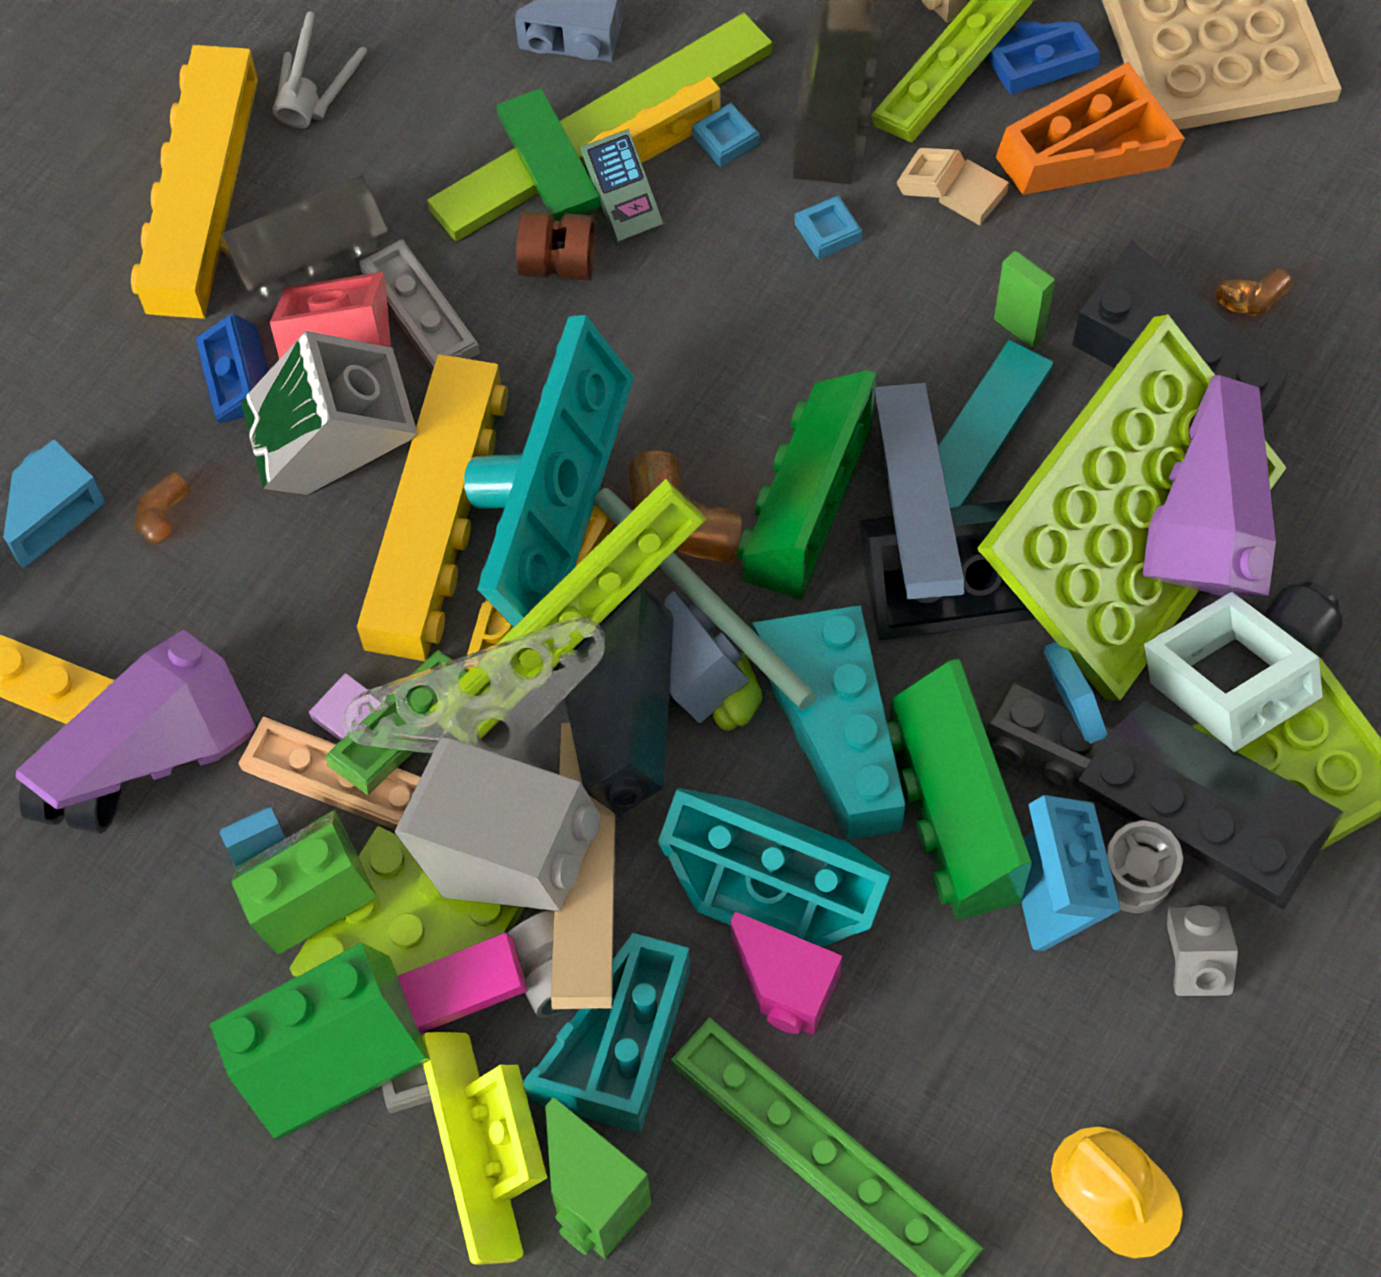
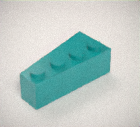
[752,605,905,840]

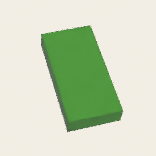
[994,251,1055,348]

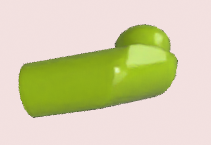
[713,653,762,731]

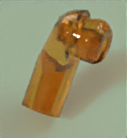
[1215,268,1292,316]

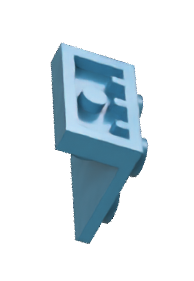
[1021,795,1120,951]

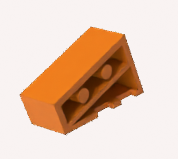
[996,62,1185,195]

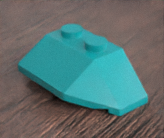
[658,788,891,947]

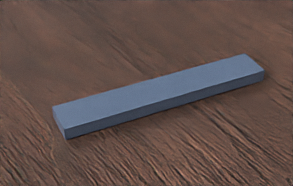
[874,383,964,599]

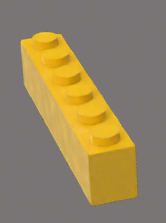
[131,45,258,319]
[357,354,508,662]

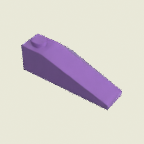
[1142,375,1276,597]
[15,629,256,809]

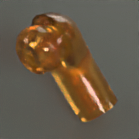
[134,471,191,545]

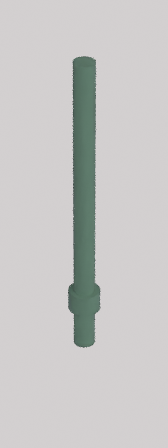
[594,488,817,710]

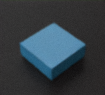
[692,103,760,168]
[795,195,862,260]
[219,807,285,867]

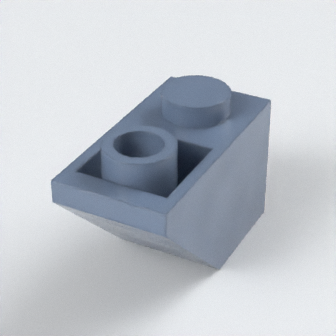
[515,0,623,62]
[664,591,750,723]

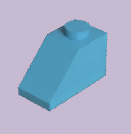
[3,439,105,568]

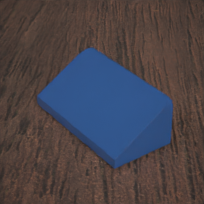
[195,313,269,423]

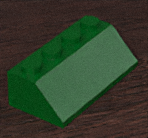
[736,370,877,600]
[886,658,1032,921]

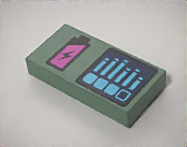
[580,129,663,242]

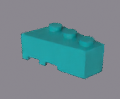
[523,933,691,1134]

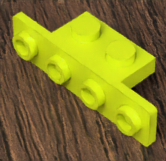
[421,1032,547,1265]

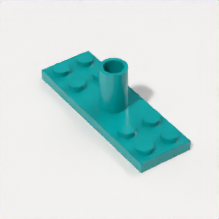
[464,315,634,627]

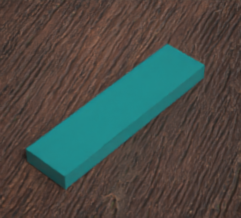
[938,340,1054,508]

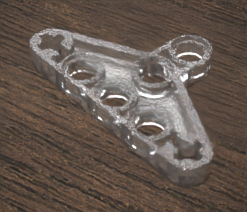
[343,617,606,767]

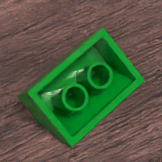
[210,942,430,1140]

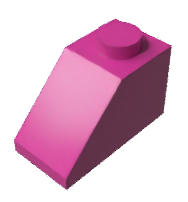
[731,912,842,1035]

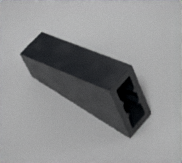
[558,586,673,816]

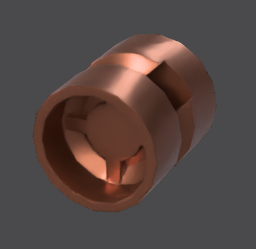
[517,211,596,281]

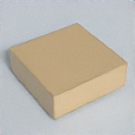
[897,148,966,198]
[939,159,1009,225]

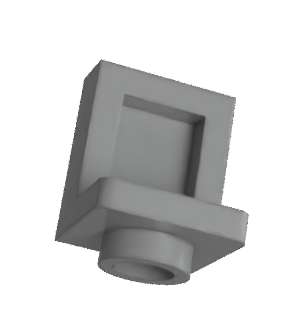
[1167,905,1238,996]

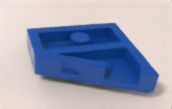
[985,22,1100,95]

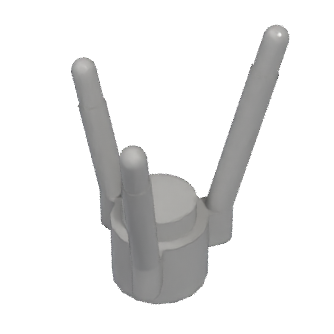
[272,11,367,128]

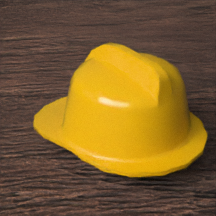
[1051,1126,1183,1259]

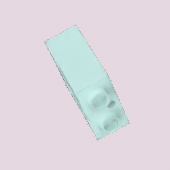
[1144,592,1323,752]

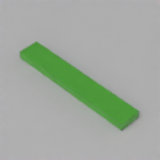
[671,1017,983,1277]

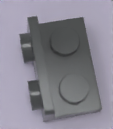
[986,683,1112,793]

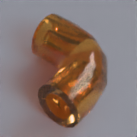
[629,451,741,563]

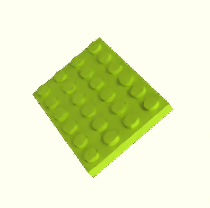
[977,315,1286,701]

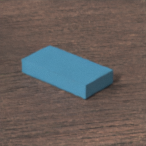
[1043,642,1107,744]

